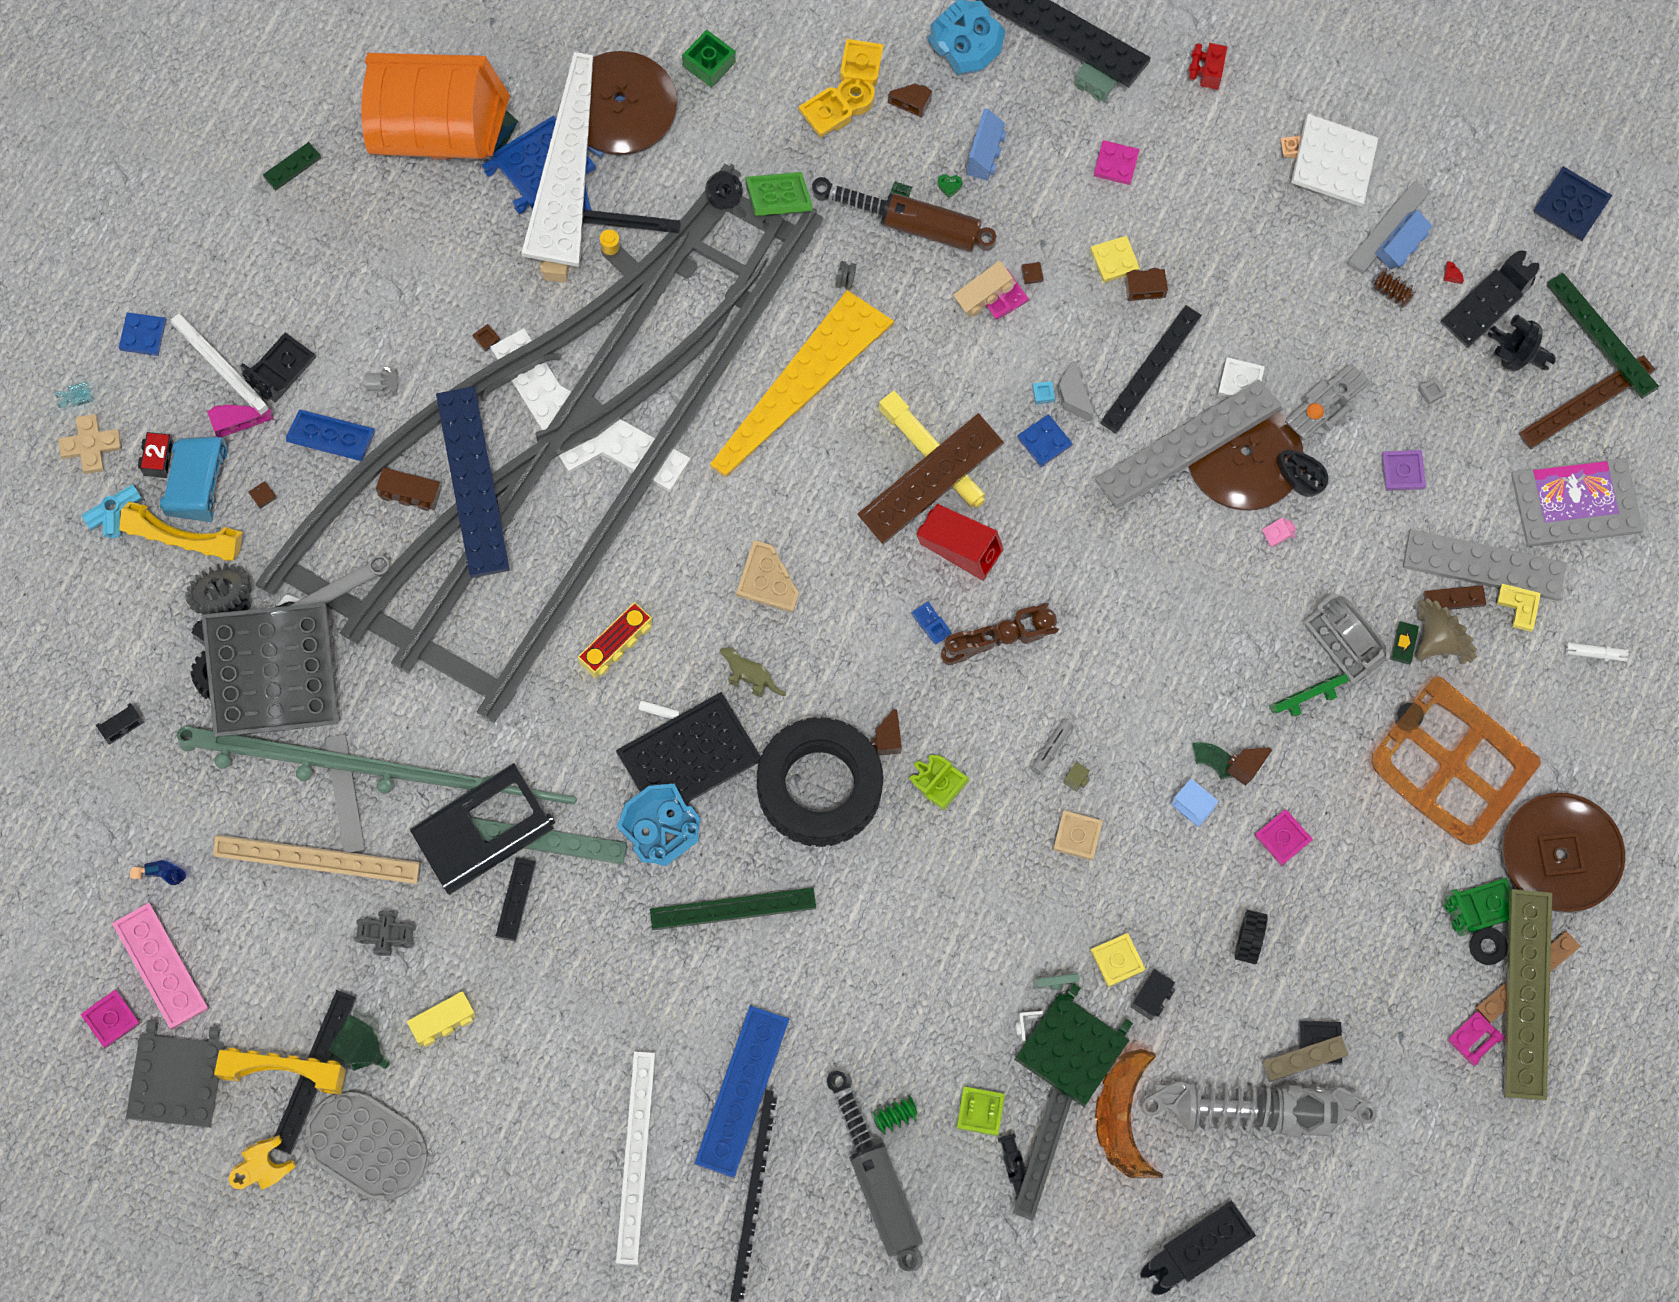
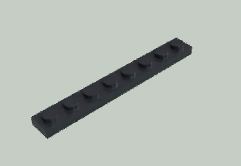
[1101,305,1202,434]
[273,990,357,1155]

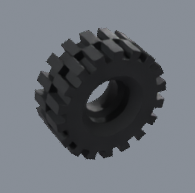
[1235,909,1268,965]

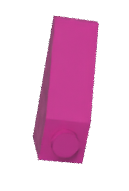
[207,405,274,438]

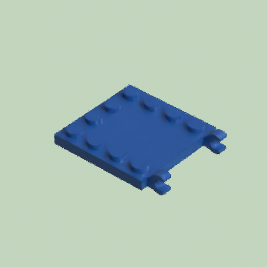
[482,116,596,214]

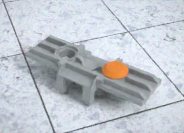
[1285,363,1371,440]

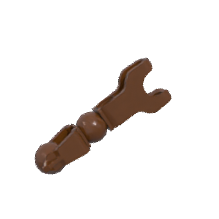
[940,603,1059,665]

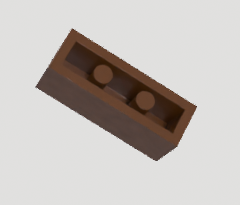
[376,468,442,511]

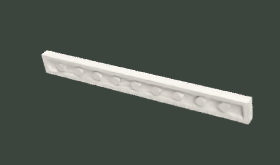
[616,1052,655,1266]

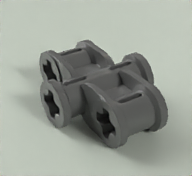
[353,911,416,956]

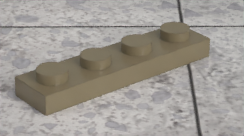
[1262,1036,1349,1082]

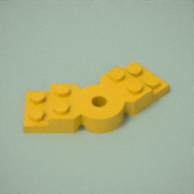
[798,39,883,138]

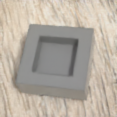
[1419,377,1447,404]

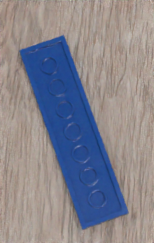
[694,1006,789,1179]

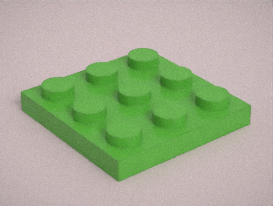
[745,172,812,216]

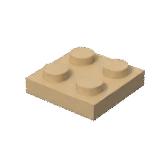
[1053,810,1103,861]

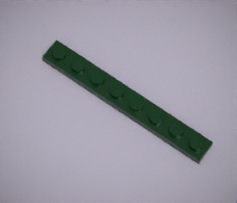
[1547,273,1659,399]
[650,888,816,931]

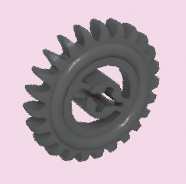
[185,563,251,615]

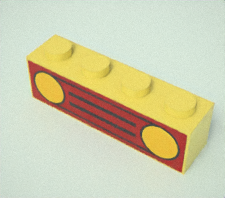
[578,602,652,679]

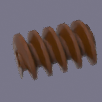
[1373,268,1417,308]

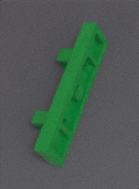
[1269,673,1349,717]

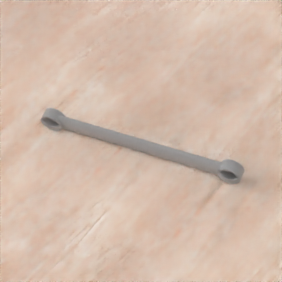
[289,555,389,606]

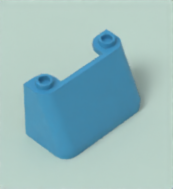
[160,437,228,523]

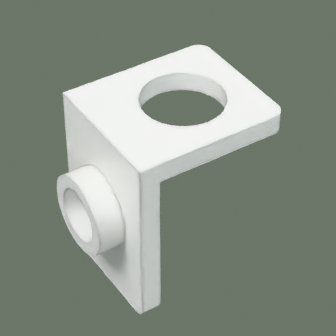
[1015,1011,1043,1044]

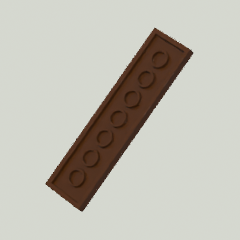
[857,413,1004,545]

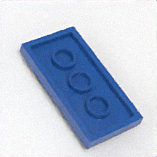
[286,409,375,461]

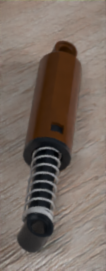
[812,177,996,252]

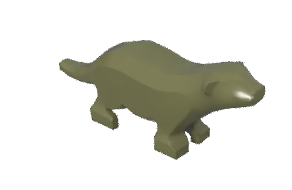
[720,647,786,697]

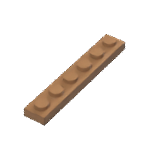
[1475,931,1581,1023]

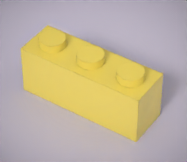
[406,991,476,1047]

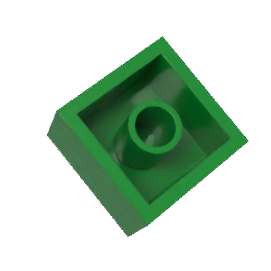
[682,29,736,88]

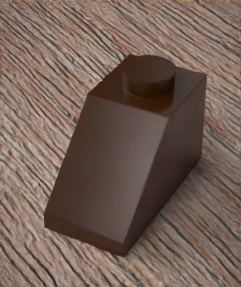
[888,83,932,118]
[871,709,902,756]
[1226,747,1272,786]

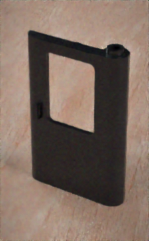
[410,763,556,895]

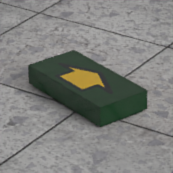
[1391,621,1419,665]

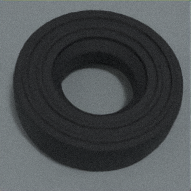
[1470,928,1508,965]

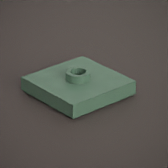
[1033,973,1080,990]

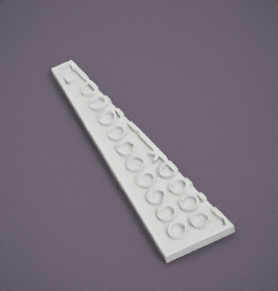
[522,52,593,267]

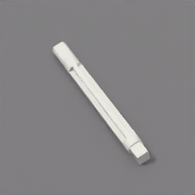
[171,314,269,415]

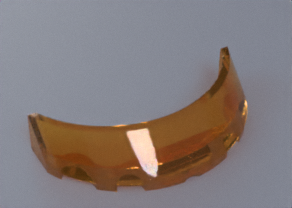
[1095,1049,1163,1178]

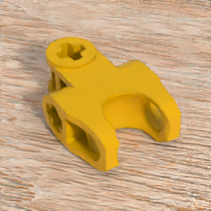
[229,1135,296,1190]

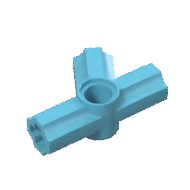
[81,484,142,538]

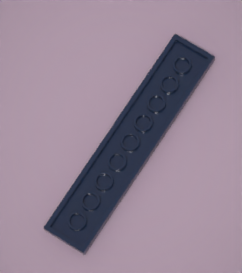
[436,386,510,578]

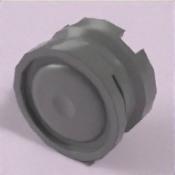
[835,261,856,290]

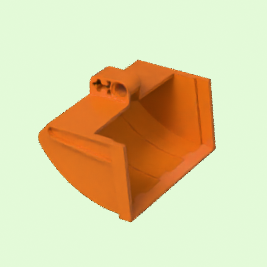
[361,53,510,160]

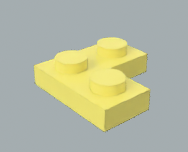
[1497,584,1541,632]

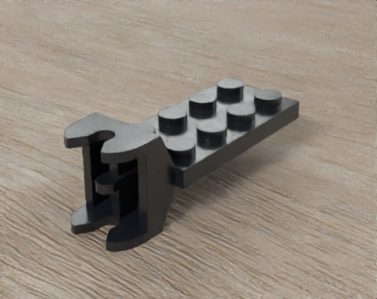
[1440,250,1539,348]
[1140,1200,1256,1295]

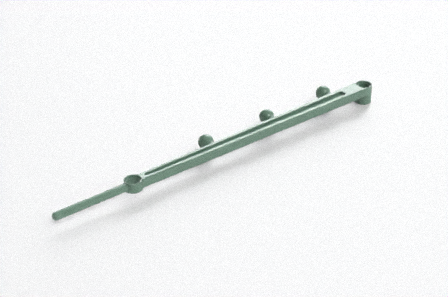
[177,726,577,804]

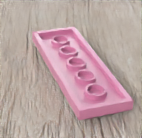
[112,903,208,1030]

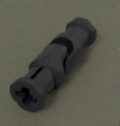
[998,1134,1026,1201]

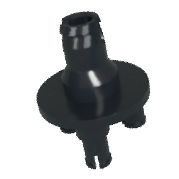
[1488,314,1556,371]

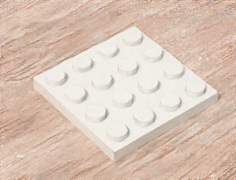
[1291,114,1378,207]

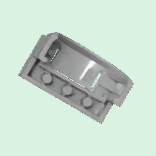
[1304,593,1387,685]

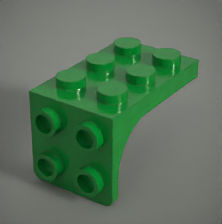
[1444,877,1511,937]

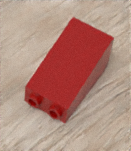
[917,504,1004,581]

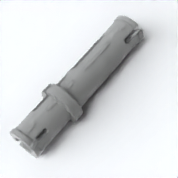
[1031,719,1073,775]

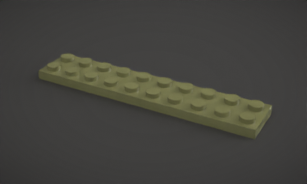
[1504,889,1552,1101]

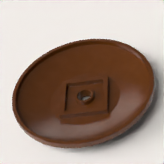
[587,51,677,155]
[1188,412,1304,511]
[1502,793,1625,913]

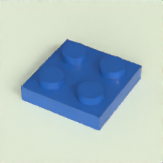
[118,312,166,356]
[1017,414,1073,467]

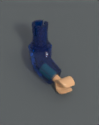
[130,860,186,885]

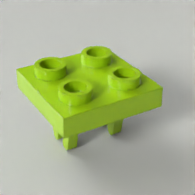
[956,1087,1005,1137]

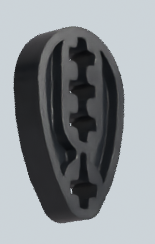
[1276,450,1328,497]

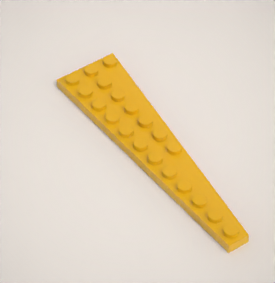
[710,290,894,477]

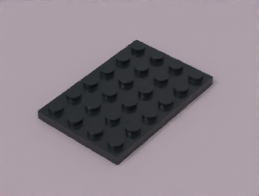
[616,692,761,815]

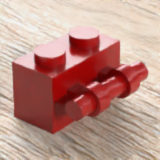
[1188,43,1228,90]

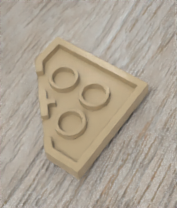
[736,540,799,613]

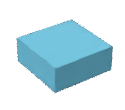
[1032,381,1055,404]

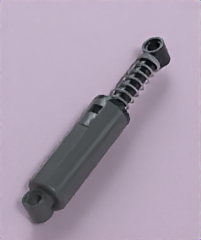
[826,1071,923,1271]

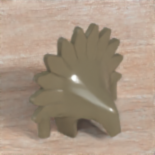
[1416,598,1477,664]

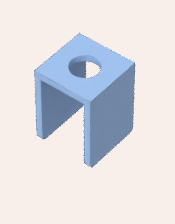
[1171,779,1218,827]

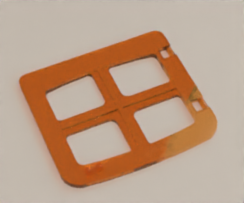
[1371,676,1541,845]

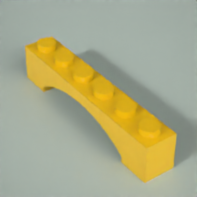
[119,501,243,561]
[214,1048,346,1095]

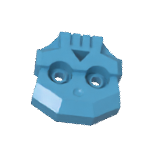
[927,0,1005,75]
[616,784,701,866]

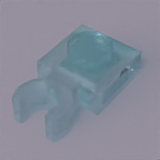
[55,381,93,408]

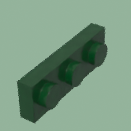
[263,142,321,191]

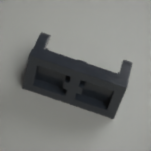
[96,703,144,745]

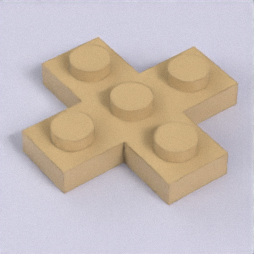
[58,414,121,474]

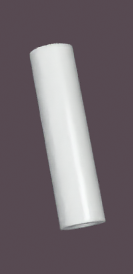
[639,700,680,719]

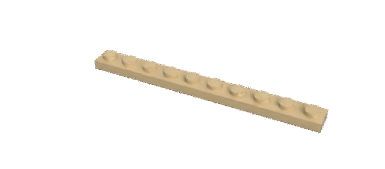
[213,835,420,884]

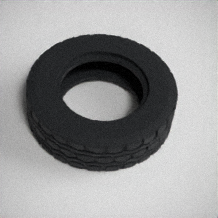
[757,717,883,847]

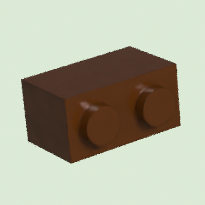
[1125,268,1168,301]

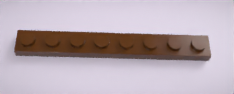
[1519,355,1655,450]

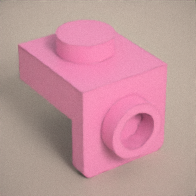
[1262,518,1297,547]

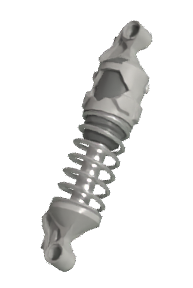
[1141,1082,1377,1138]

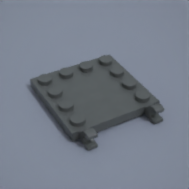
[126,1020,225,1128]

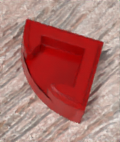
[1443,261,1464,284]

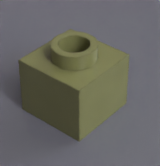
[1063,761,1090,792]

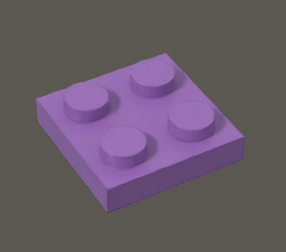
[1382,450,1426,491]

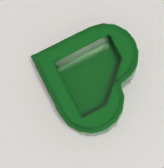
[937,175,963,198]

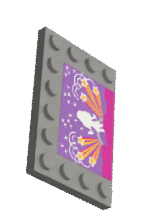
[1511,458,1644,547]

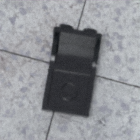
[240,332,316,402]

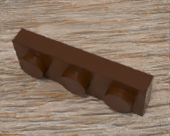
[1423,585,1487,610]

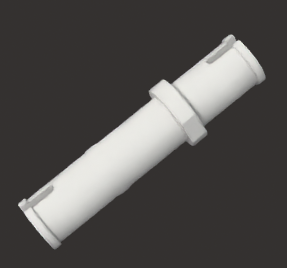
[1566,642,1628,662]

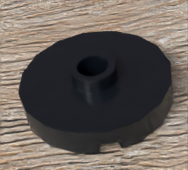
[705,171,743,210]

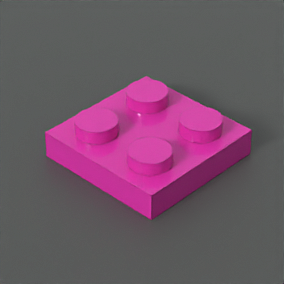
[1094,140,1140,185]
[1255,809,1313,866]
[80,989,140,1049]

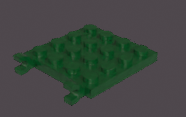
[1014,984,1133,1107]

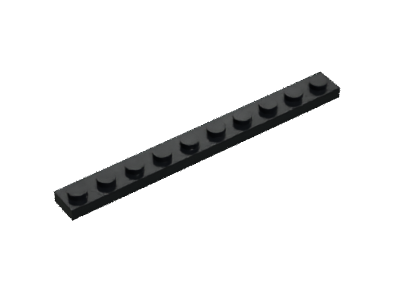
[730,1090,777,1302]

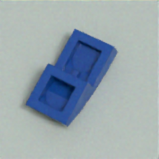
[911,601,952,645]

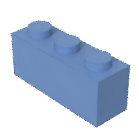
[1375,210,1433,269]

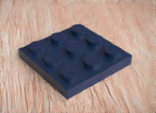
[1533,166,1612,241]

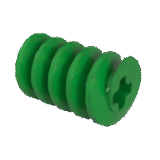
[871,1095,918,1135]

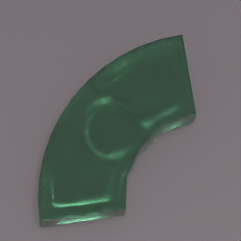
[1192,742,1233,780]

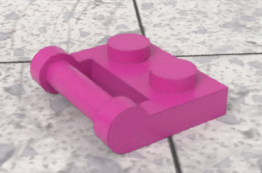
[1448,1011,1504,1066]

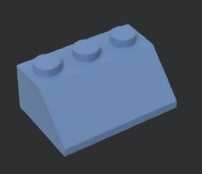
[966,108,1007,181]

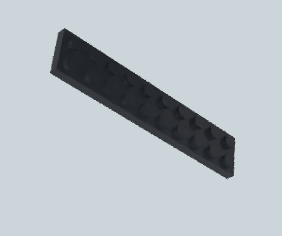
[976,0,1151,88]

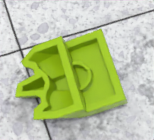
[909,755,970,810]

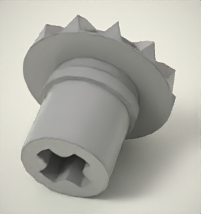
[365,366,399,397]

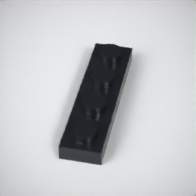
[496,857,536,942]

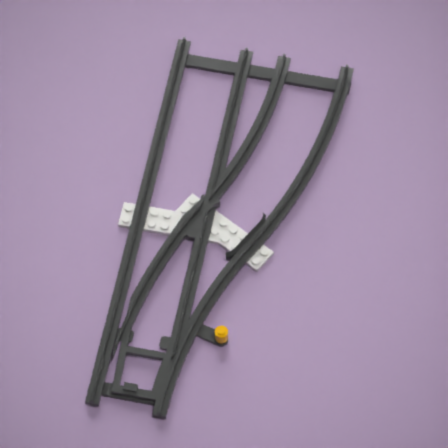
[256,163,823,723]

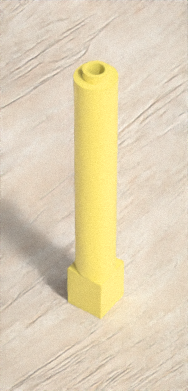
[878,391,986,508]

